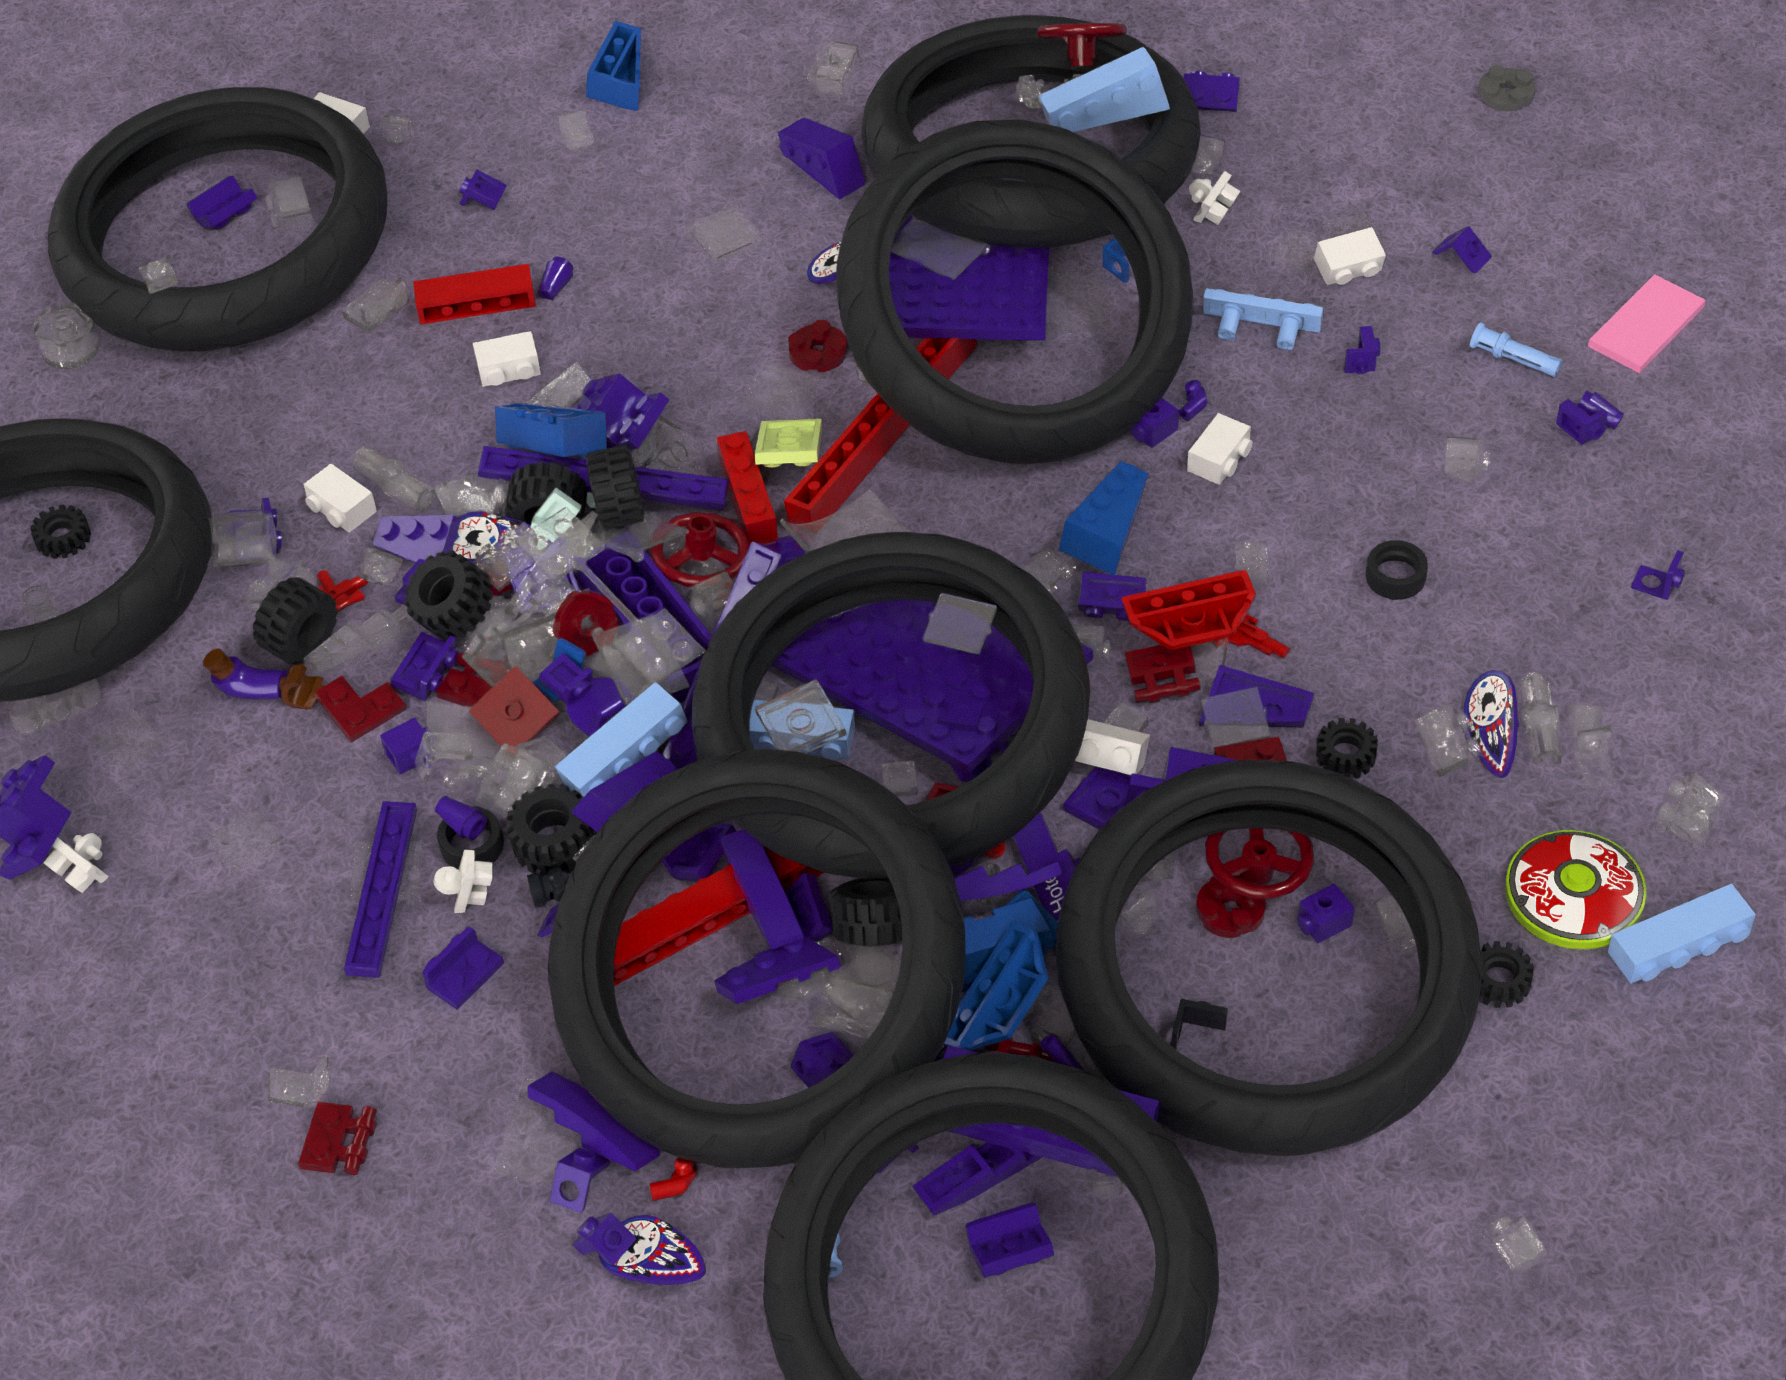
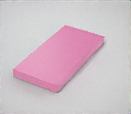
[1588,274,1706,373]

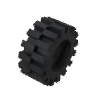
[30,505,91,559]
[1316,718,1378,779]
[1479,941,1534,1008]

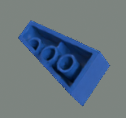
[495,402,607,457]
[1059,461,1148,576]

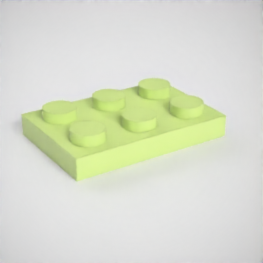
[755,419,822,468]

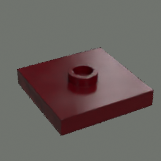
[468,666,561,759]

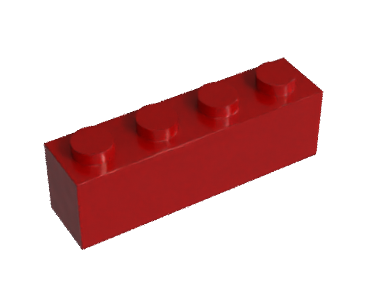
[413,264,536,325]
[717,431,778,545]

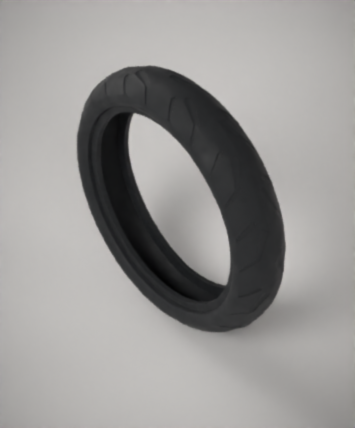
[861,15,1201,248]
[48,87,387,351]
[836,119,1194,464]
[0,418,213,702]
[692,532,1090,879]
[548,749,965,1168]
[1056,759,1483,1156]
[763,1053,1219,1380]

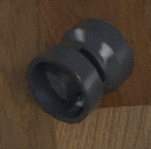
[527,867,566,908]

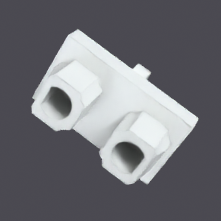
[1189,171,1240,225]
[44,833,109,893]
[433,850,492,913]

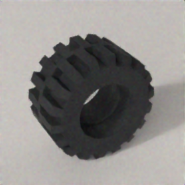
[586,445,645,530]
[505,462,587,537]
[404,551,493,639]
[253,577,338,665]
[506,784,595,875]
[830,878,902,946]

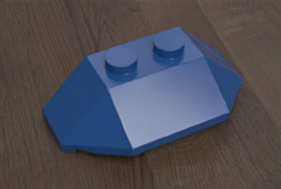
[944,921,1049,1050]

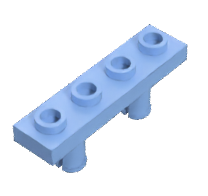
[1203,288,1323,350]

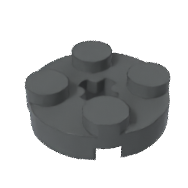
[1478,65,1536,112]

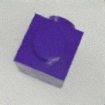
[1131,398,1179,448]
[380,717,436,775]
[1297,883,1354,944]

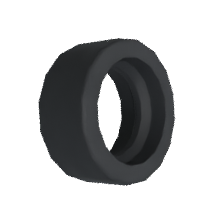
[1366,540,1428,600]
[437,806,504,870]

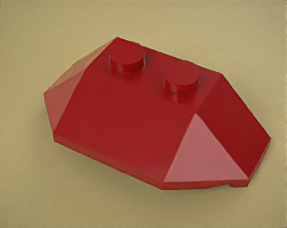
[1121,569,1256,650]

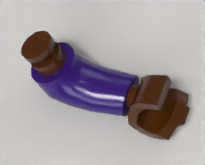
[203,648,324,710]

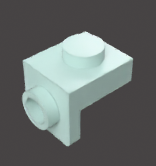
[530,488,582,545]

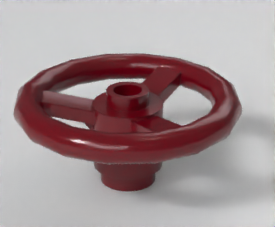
[1037,23,1127,66]
[650,512,750,588]
[1205,828,1314,899]

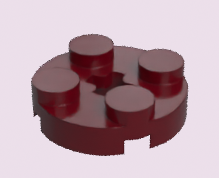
[788,320,847,372]
[552,590,619,657]
[1196,876,1266,938]

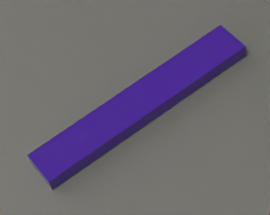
[344,801,417,978]

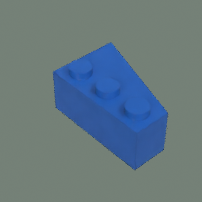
[586,21,641,111]
[962,898,1055,992]

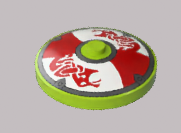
[1505,830,1646,949]

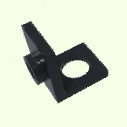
[1171,999,1228,1050]

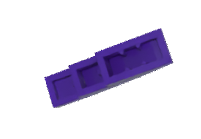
[719,829,804,950]
[954,861,1063,901]
[528,1071,660,1171]
[912,1142,1043,1216]

